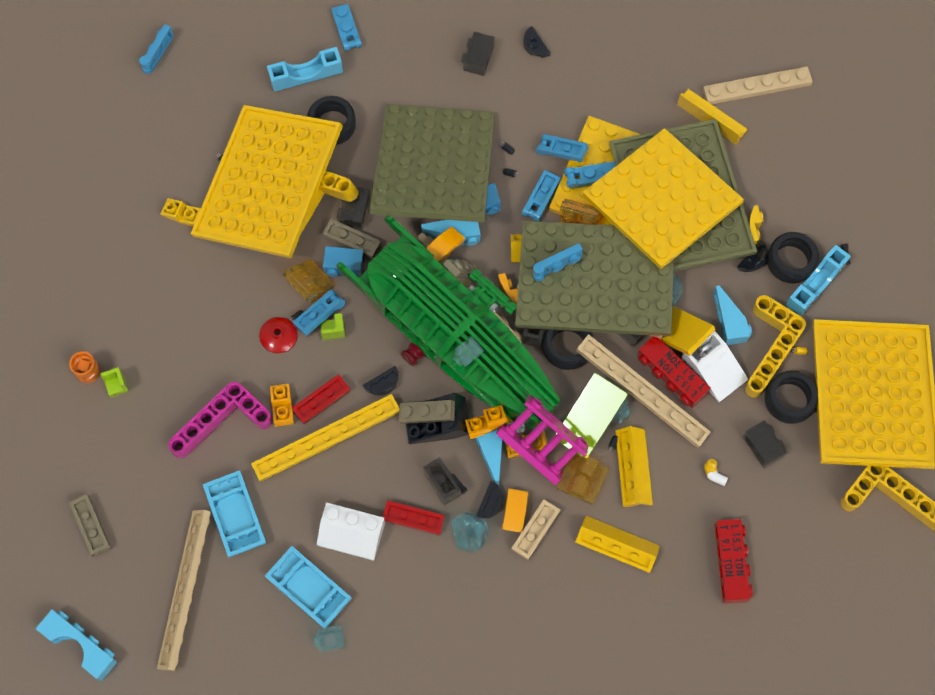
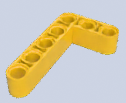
[301,171,359,233]
[745,295,806,398]
[841,466,935,531]

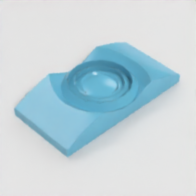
[202,470,267,558]
[265,546,352,629]

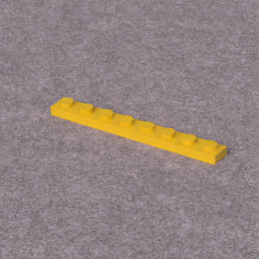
[251,394,400,482]

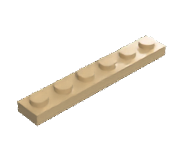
[703,66,813,104]

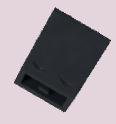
[406,392,469,444]

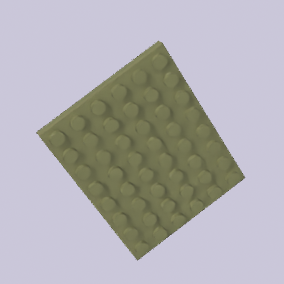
[370,104,495,222]
[609,119,757,272]
[515,221,674,336]

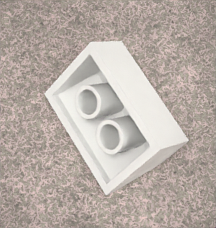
[317,503,385,561]

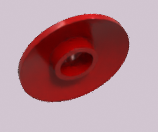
[259,317,298,354]

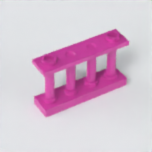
[496,395,589,485]

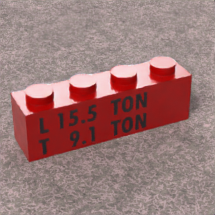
[637,336,711,408]
[714,519,753,604]

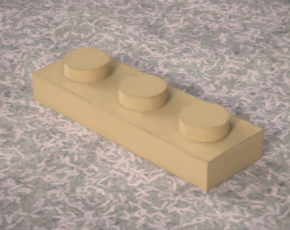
[511,500,560,560]

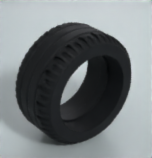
[307,96,356,146]
[767,232,819,284]
[543,329,594,370]
[765,371,818,424]

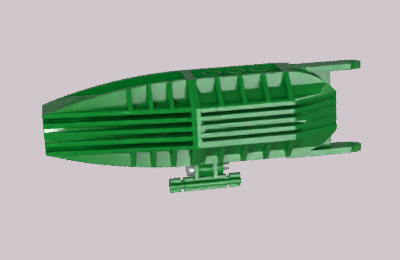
[336,215,560,430]

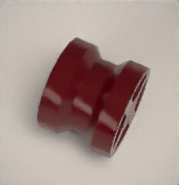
[400,342,425,367]

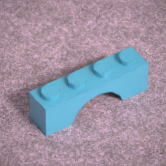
[267,47,343,92]
[785,245,851,316]
[36,609,117,682]

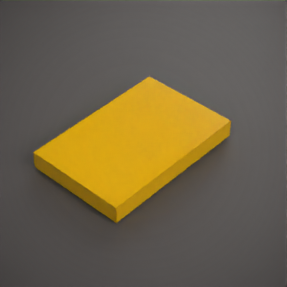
[650,307,715,356]

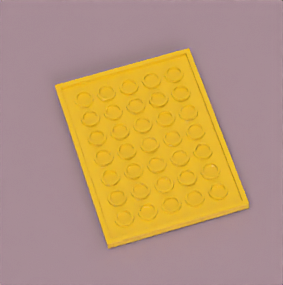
[191,105,343,258]
[813,319,935,469]

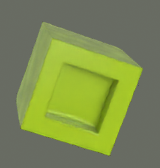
[321,313,345,340]
[101,367,129,398]

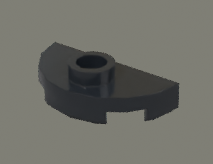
[523,26,550,58]
[737,240,768,272]
[362,366,398,395]
[476,481,503,519]

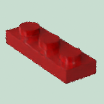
[292,374,351,425]
[383,500,445,536]

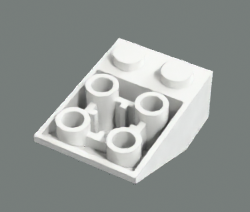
[681,331,748,402]

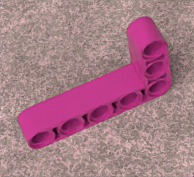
[168,382,272,458]

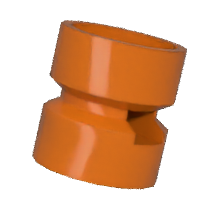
[69,351,100,383]

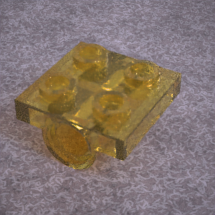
[560,199,601,225]
[283,259,335,304]
[557,454,609,505]

